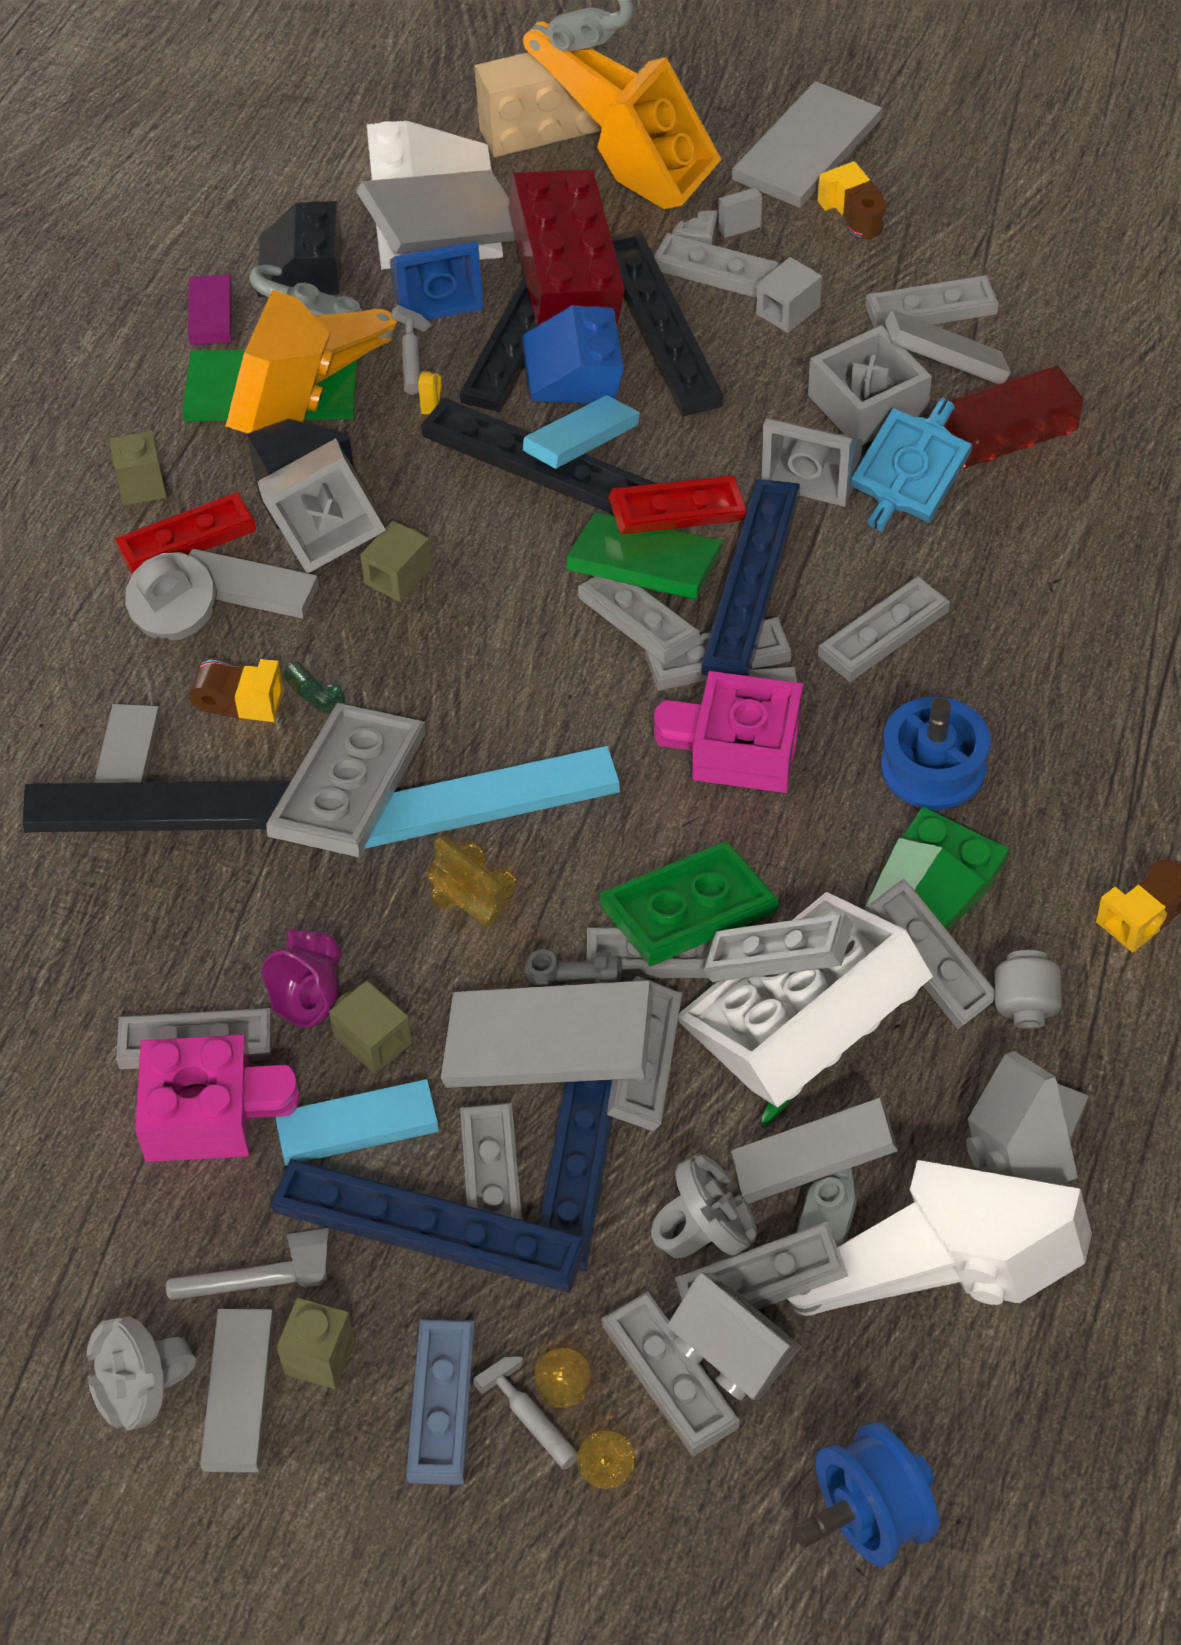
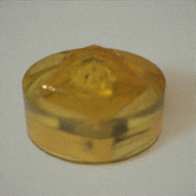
[535,1348,591,1408]
[577,1430,636,1489]

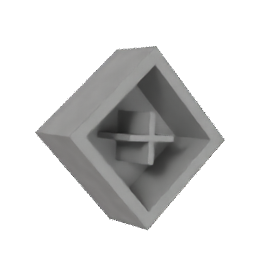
[808,325,932,445]
[257,439,386,574]

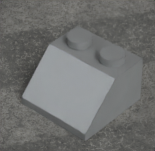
[762,418,863,507]
[966,1051,1078,1185]
[667,1272,802,1401]

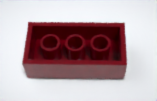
[508,169,625,326]

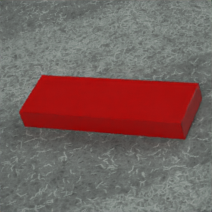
[608,475,747,535]
[115,492,256,575]

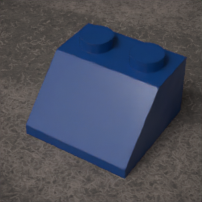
[389,241,484,325]
[522,306,624,404]

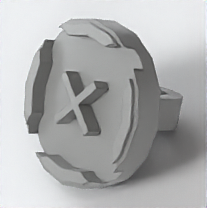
[125,552,217,641]
[651,1154,757,1258]
[87,1316,197,1431]

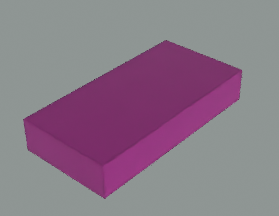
[188,274,232,345]

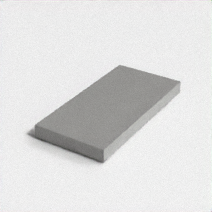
[732,81,882,208]
[356,170,516,254]
[266,703,425,857]
[441,980,654,1088]

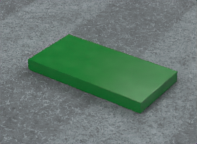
[182,350,359,421]

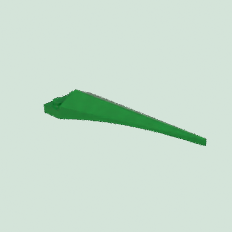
[762,807,1009,1128]

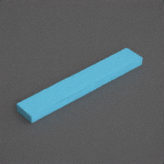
[339,746,620,854]

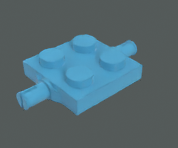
[851,398,972,531]

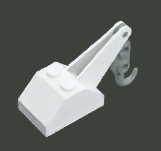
[788,1160,1092,1316]

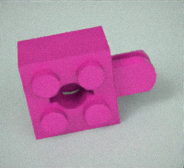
[654,671,803,793]
[135,1035,300,1162]

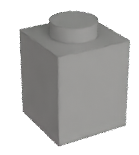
[756,257,822,333]

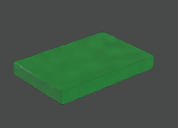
[566,512,723,599]
[600,841,779,967]

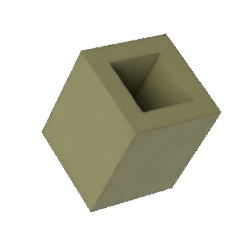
[109,430,166,506]
[360,520,432,602]
[329,980,412,1074]
[277,1298,355,1389]

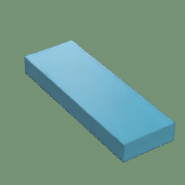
[523,395,640,469]
[275,1079,439,1166]

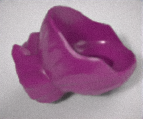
[261,929,342,1028]

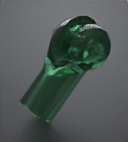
[283,662,345,714]

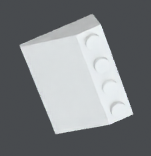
[367,121,503,269]
[678,892,933,1107]

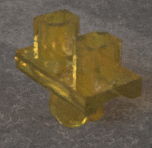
[426,836,517,928]

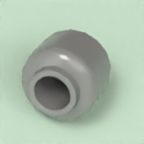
[995,950,1062,1029]

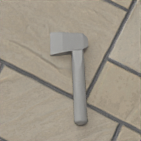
[165,1228,329,1300]

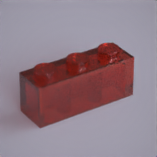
[944,365,1083,469]

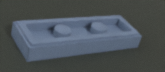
[406,1319,476,1485]

